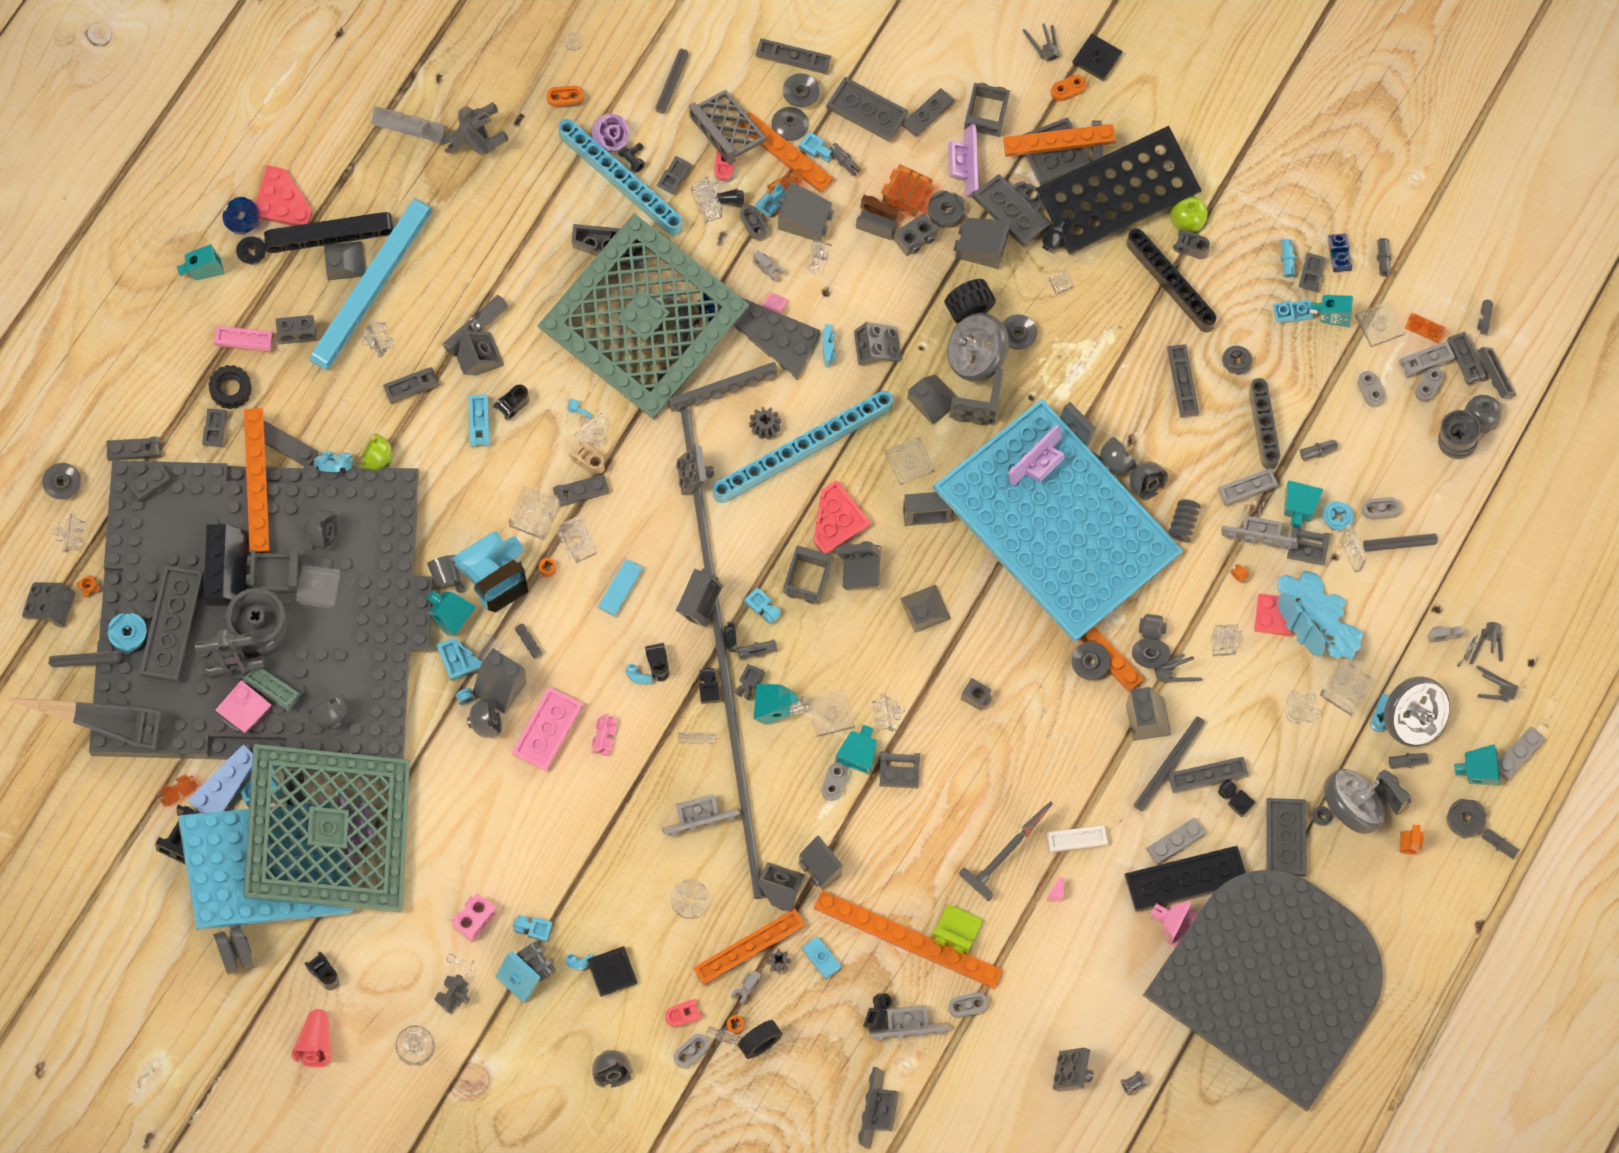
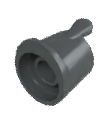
[427,555,464,593]

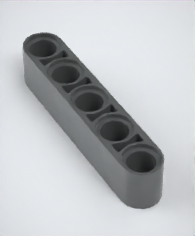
[1249,378,1280,470]

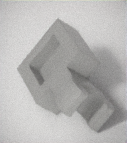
[753,250,784,281]
[731,970,761,1005]

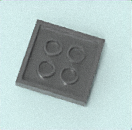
[1022,117,1090,186]

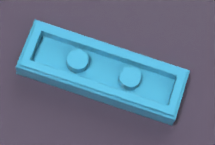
[598,559,643,617]

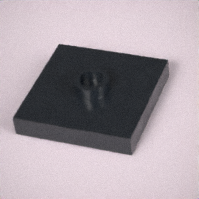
[1072,33,1123,81]
[586,946,638,997]

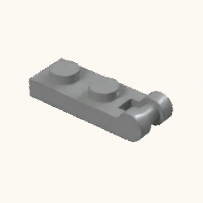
[1399,341,1455,378]

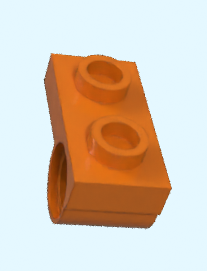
[1399,825,1424,855]

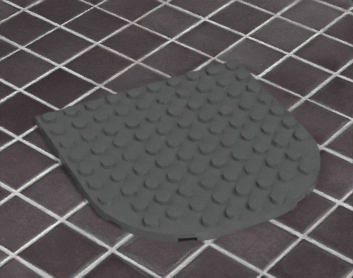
[1142,870,1383,1112]

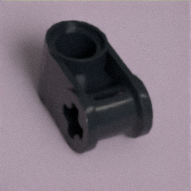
[493,384,529,420]
[645,642,669,682]
[304,951,339,990]

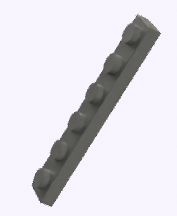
[669,362,777,412]

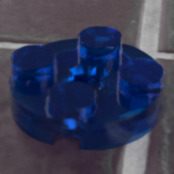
[222,197,260,235]

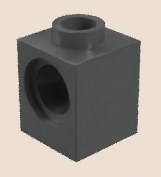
[961,678,992,711]

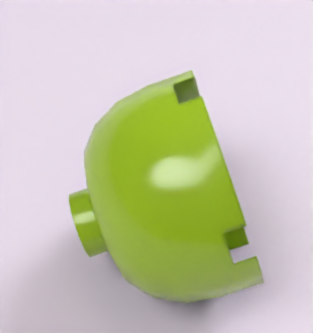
[1170,196,1208,233]
[358,433,393,471]

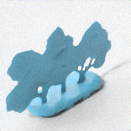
[1277,571,1363,660]

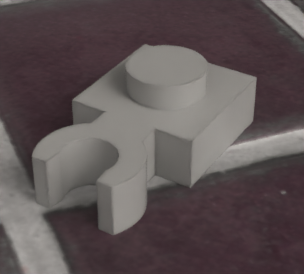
[1428,626,1463,643]

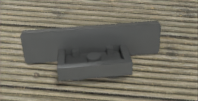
[858,1067,899,1149]

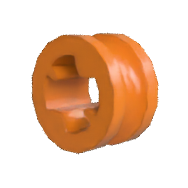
[539,558,556,577]
[1230,564,1249,583]
[727,1015,745,1035]

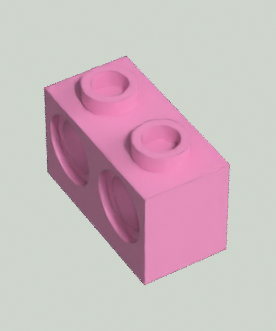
[452,893,497,943]

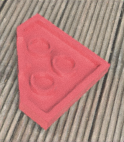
[253,165,312,226]
[813,480,871,554]

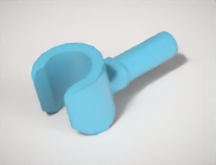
[567,399,592,418]

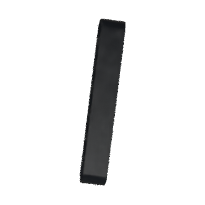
[264,212,394,253]
[1126,228,1217,332]

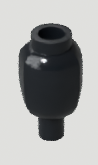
[1042,219,1066,253]

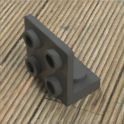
[854,322,902,366]

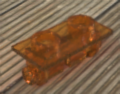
[1404,312,1446,343]
[156,773,198,807]

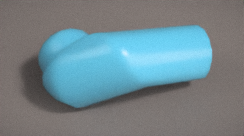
[626,664,652,684]
[565,953,594,971]

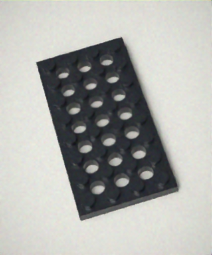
[1036,125,1202,255]

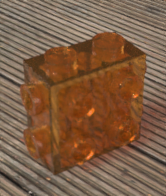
[881,164,934,217]

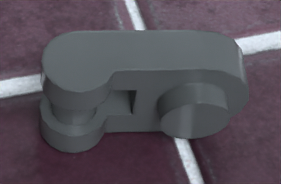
[1477,299,1493,335]

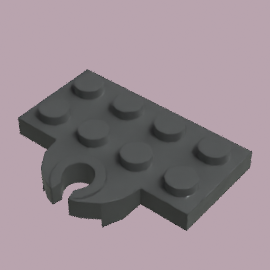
[972,174,1051,247]

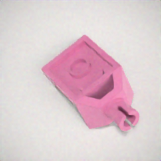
[1150,901,1198,947]

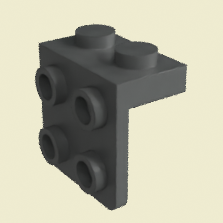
[836,541,881,590]
[22,582,76,627]

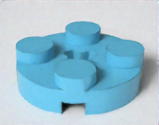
[314,451,353,472]
[108,613,148,653]

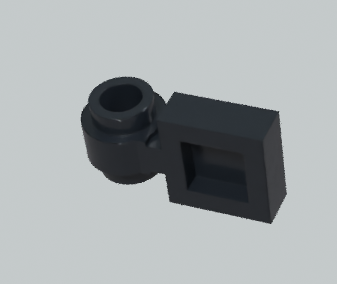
[699,667,720,704]
[1218,780,1255,818]
[863,993,892,1030]

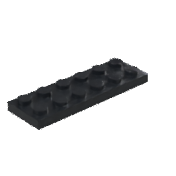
[1124,845,1246,912]

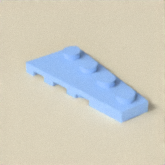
[188,744,253,813]

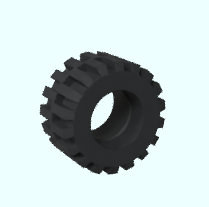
[944,279,996,323]

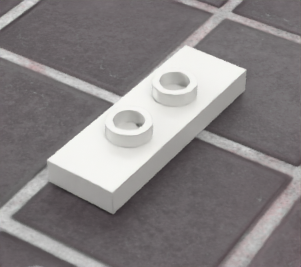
[1046,825,1108,853]

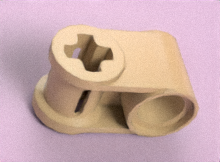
[569,441,605,476]

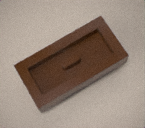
[860,194,897,221]

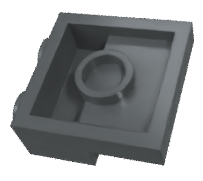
[1375,769,1412,816]

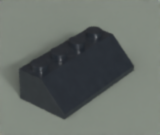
[204,524,248,605]

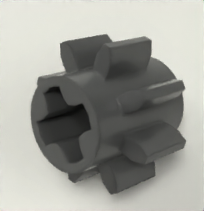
[766,948,791,975]

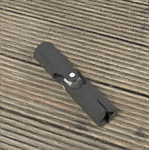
[442,295,508,356]

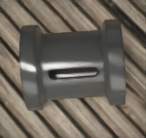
[1120,1071,1147,1096]

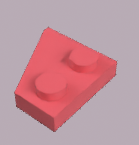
[1254,593,1292,637]

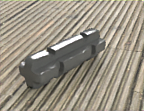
[515,623,542,659]

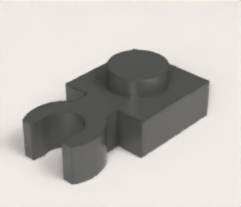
[735,664,766,700]

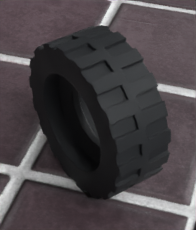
[208,365,252,409]
[737,1020,783,1059]

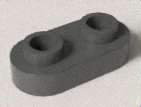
[740,205,767,240]

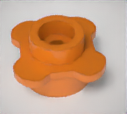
[77,575,100,597]

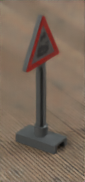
[959,801,1053,902]

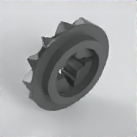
[1222,346,1252,375]

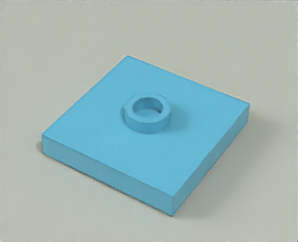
[495,951,541,1003]

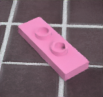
[214,326,273,352]

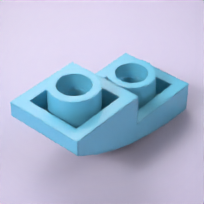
[1273,300,1313,323]
[822,324,837,368]

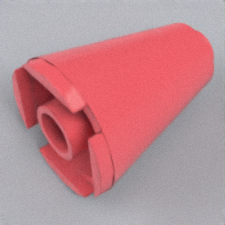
[291,1009,331,1068]

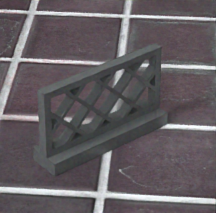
[689,90,766,165]

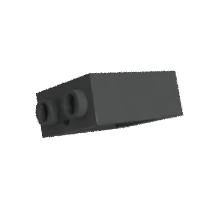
[964,83,1010,137]
[903,492,954,526]
[783,545,833,604]
[676,568,723,627]

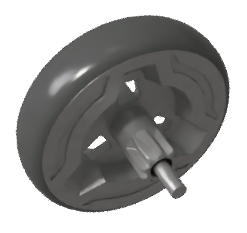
[947,313,1009,382]
[1384,676,1450,746]
[1324,769,1386,834]

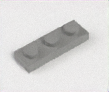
[1218,468,1278,506]
[1499,726,1546,781]
[1146,817,1206,865]

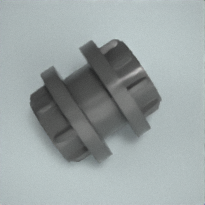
[516,942,555,983]

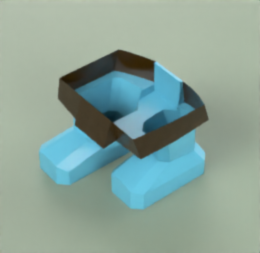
[453,531,529,613]

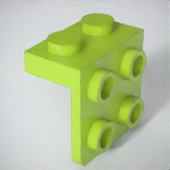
[932,905,982,954]

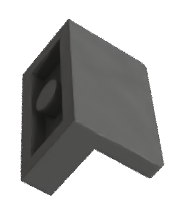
[856,210,897,241]

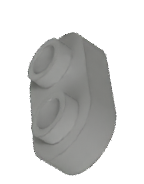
[1415,367,1444,402]
[1357,371,1385,407]
[1362,497,1400,519]
[822,763,847,802]
[948,992,988,1018]
[674,1034,709,1068]

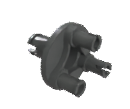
[440,102,509,156]

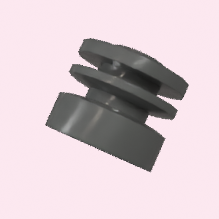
[1438,410,1481,459]

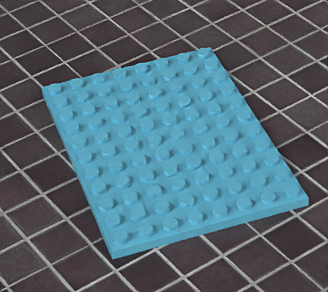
[932,399,1183,643]

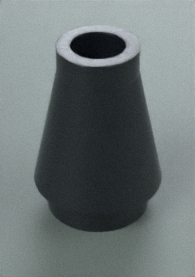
[716,188,744,207]

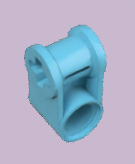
[1370,693,1389,732]

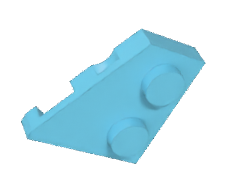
[437,638,482,681]

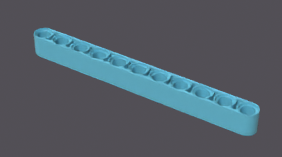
[310,198,432,370]
[713,391,893,503]

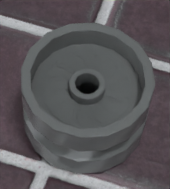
[213,925,254,975]

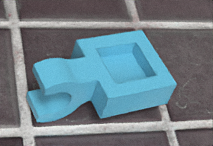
[799,132,832,162]
[755,183,786,217]

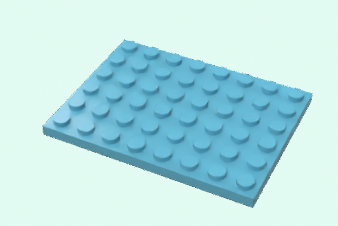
[178,801,354,930]

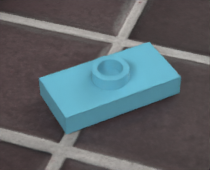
[802,936,841,980]

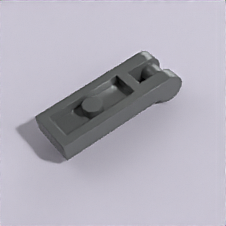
[1447,332,1486,385]
[383,367,440,404]
[107,436,161,461]
[553,474,609,507]

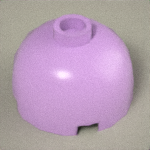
[591,114,629,151]

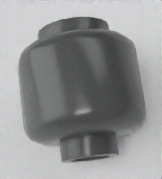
[1139,614,1167,640]

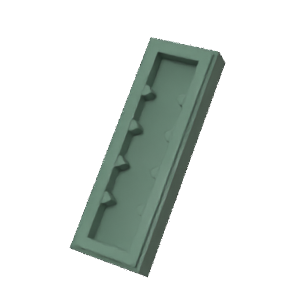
[243,668,301,711]

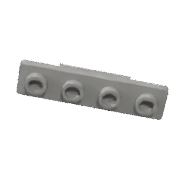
[371,106,446,143]
[1221,516,1298,550]
[662,794,740,836]
[869,1005,949,1040]

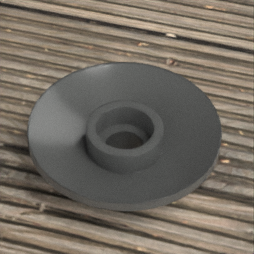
[783,73,819,107]
[772,107,808,141]
[1002,314,1037,350]
[42,463,81,499]
[1132,638,1170,669]
[1071,642,1110,680]

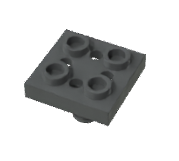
[676,445,714,495]
[1053,1047,1094,1092]

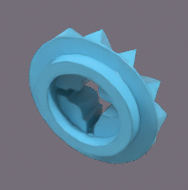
[1323,501,1353,531]

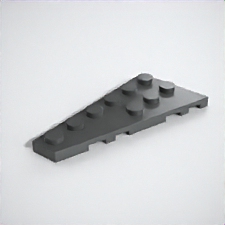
[710,297,820,380]

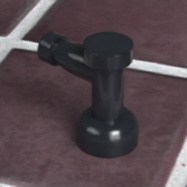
[618,142,645,173]

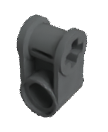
[1172,230,1210,259]

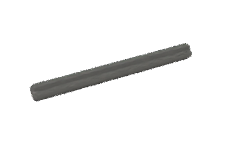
[1134,716,1205,811]

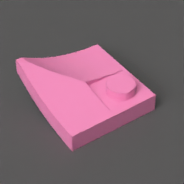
[216,681,271,733]

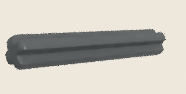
[655,48,688,114]
[1363,533,1438,552]
[48,651,121,667]

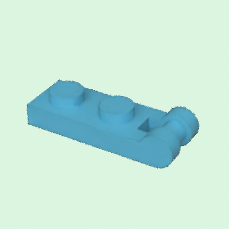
[469,395,489,447]

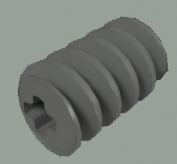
[1168,499,1201,543]

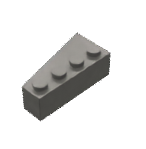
[571,224,647,269]

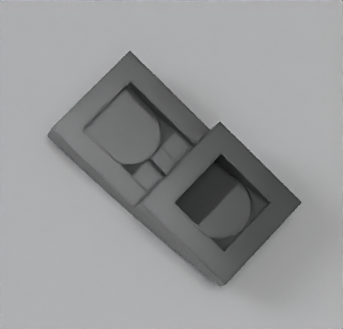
[656,156,692,195]
[1299,253,1325,292]
[202,408,227,447]

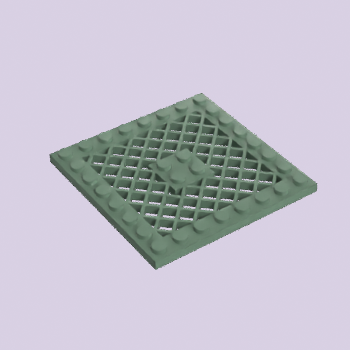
[537,213,750,420]
[243,744,410,913]

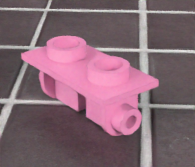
[592,713,617,756]

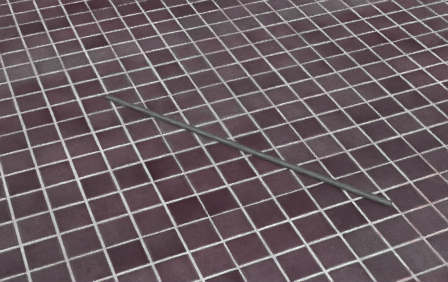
[681,409,764,899]

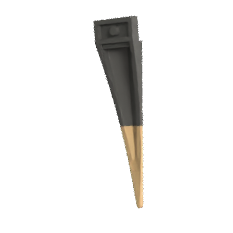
[9,698,163,750]

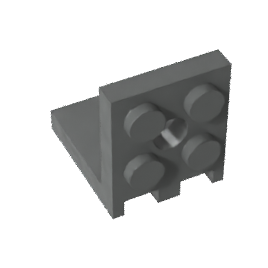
[949,369,1003,425]
[1060,402,1096,447]

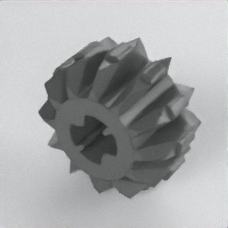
[749,407,781,439]

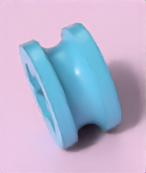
[455,688,475,705]

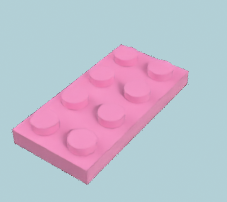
[512,687,583,772]

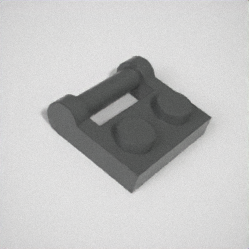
[1287,526,1330,566]
[879,751,920,789]

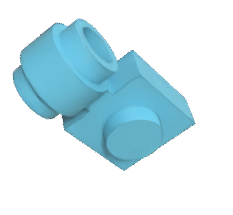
[744,587,781,624]
[512,915,552,942]

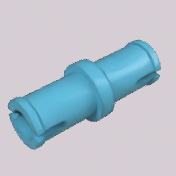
[1281,239,1296,278]

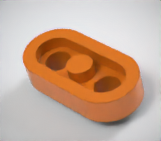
[1051,75,1086,101]
[546,85,583,107]

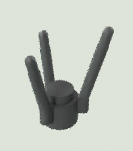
[1023,23,1060,61]
[1469,622,1503,664]
[1154,653,1202,684]
[1476,665,1518,702]

